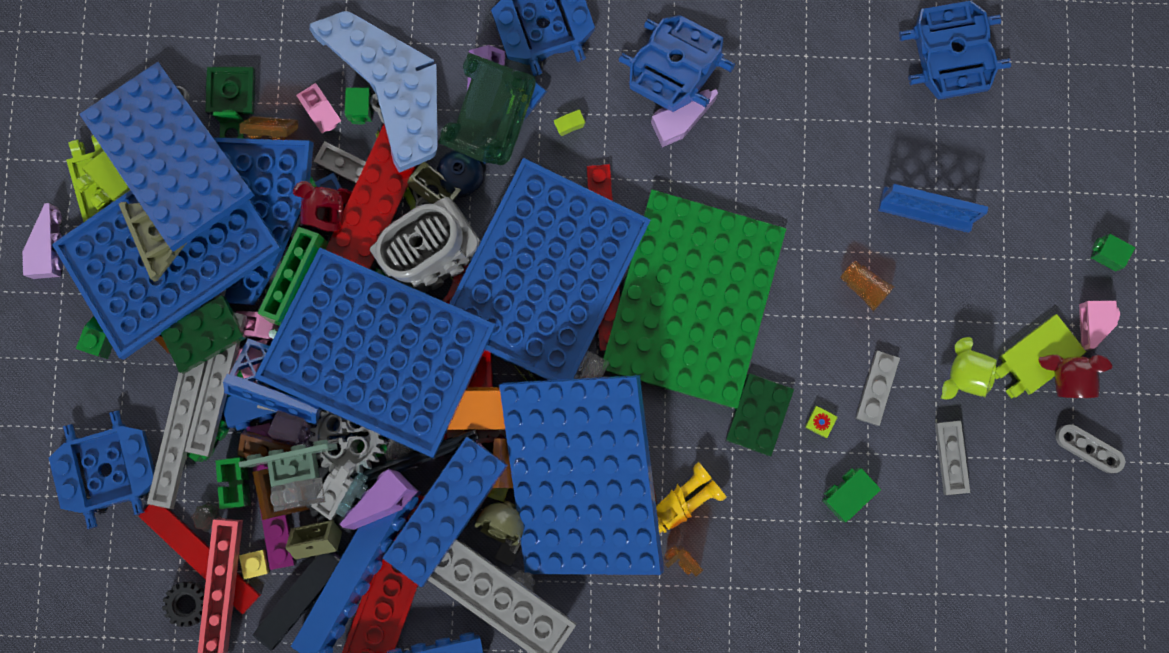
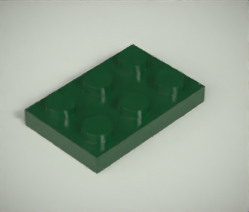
[161,296,246,374]
[725,373,794,457]

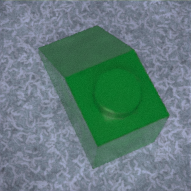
[76,316,113,359]

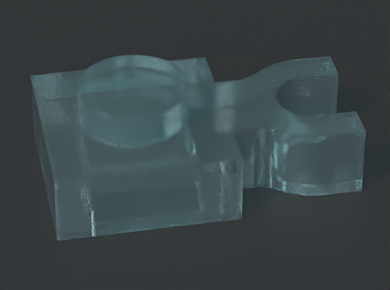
[335,473,369,517]

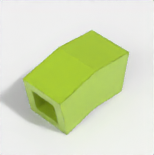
[554,110,585,136]

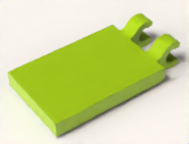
[66,135,113,222]
[73,151,130,210]
[995,314,1086,399]

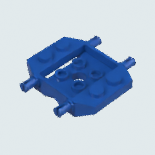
[491,0,595,76]
[899,1,1011,100]
[619,15,735,112]
[49,411,155,529]

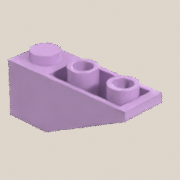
[651,89,718,147]
[22,203,63,279]

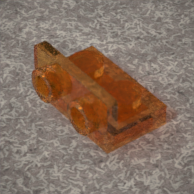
[664,544,703,577]

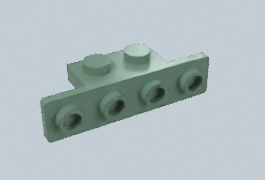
[239,440,338,487]

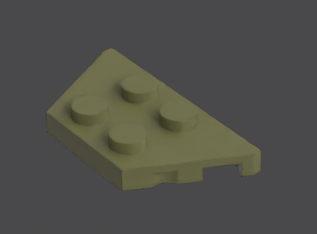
[119,202,187,282]

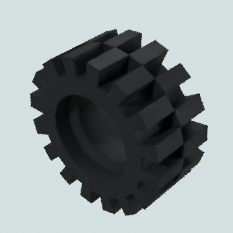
[162,581,205,627]

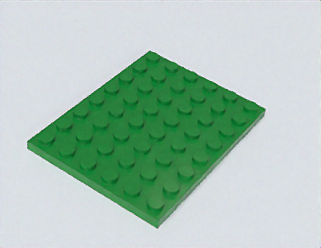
[600,190,786,409]

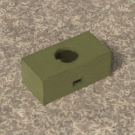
[407,162,461,204]
[285,520,342,560]

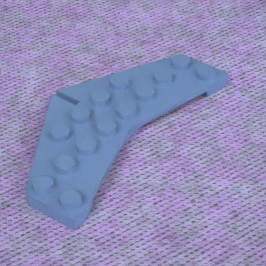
[310,11,437,173]

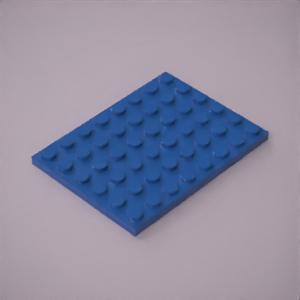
[449,158,651,380]
[52,190,282,360]
[254,248,496,459]
[499,375,664,575]

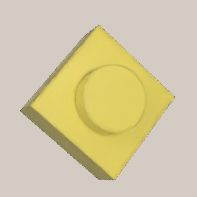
[239,550,270,579]

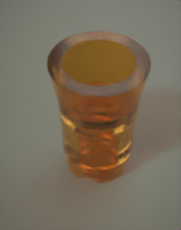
[840,261,895,312]

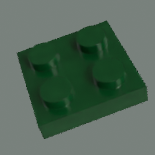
[205,67,255,115]

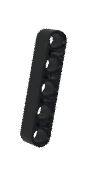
[252,549,344,651]

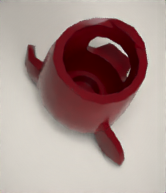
[293,181,352,231]
[1038,355,1113,398]

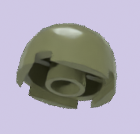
[475,501,524,546]

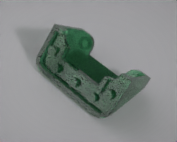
[438,52,536,165]

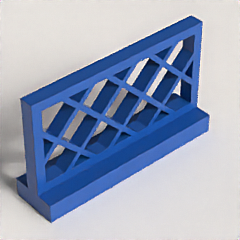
[878,184,988,233]
[223,339,322,425]

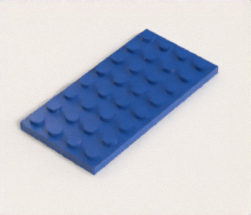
[79,62,255,252]

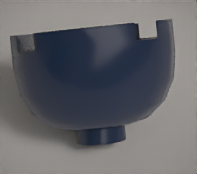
[437,149,483,197]

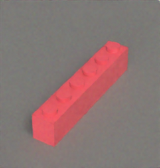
[198,518,243,653]

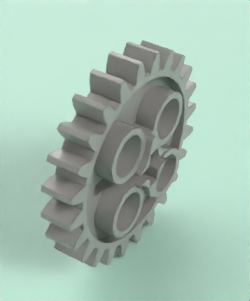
[309,411,388,476]

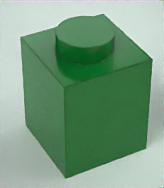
[345,88,373,125]
[1091,234,1136,272]

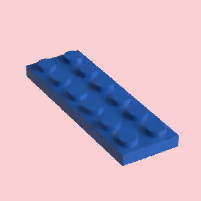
[383,437,508,587]

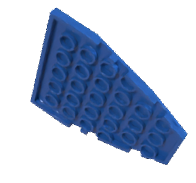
[214,138,314,305]

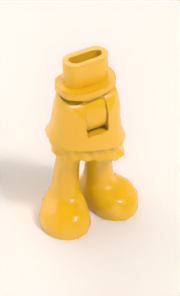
[656,462,727,533]

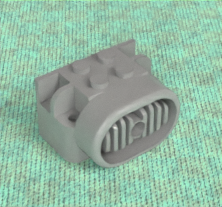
[370,197,481,293]

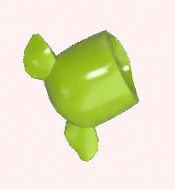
[941,337,997,400]

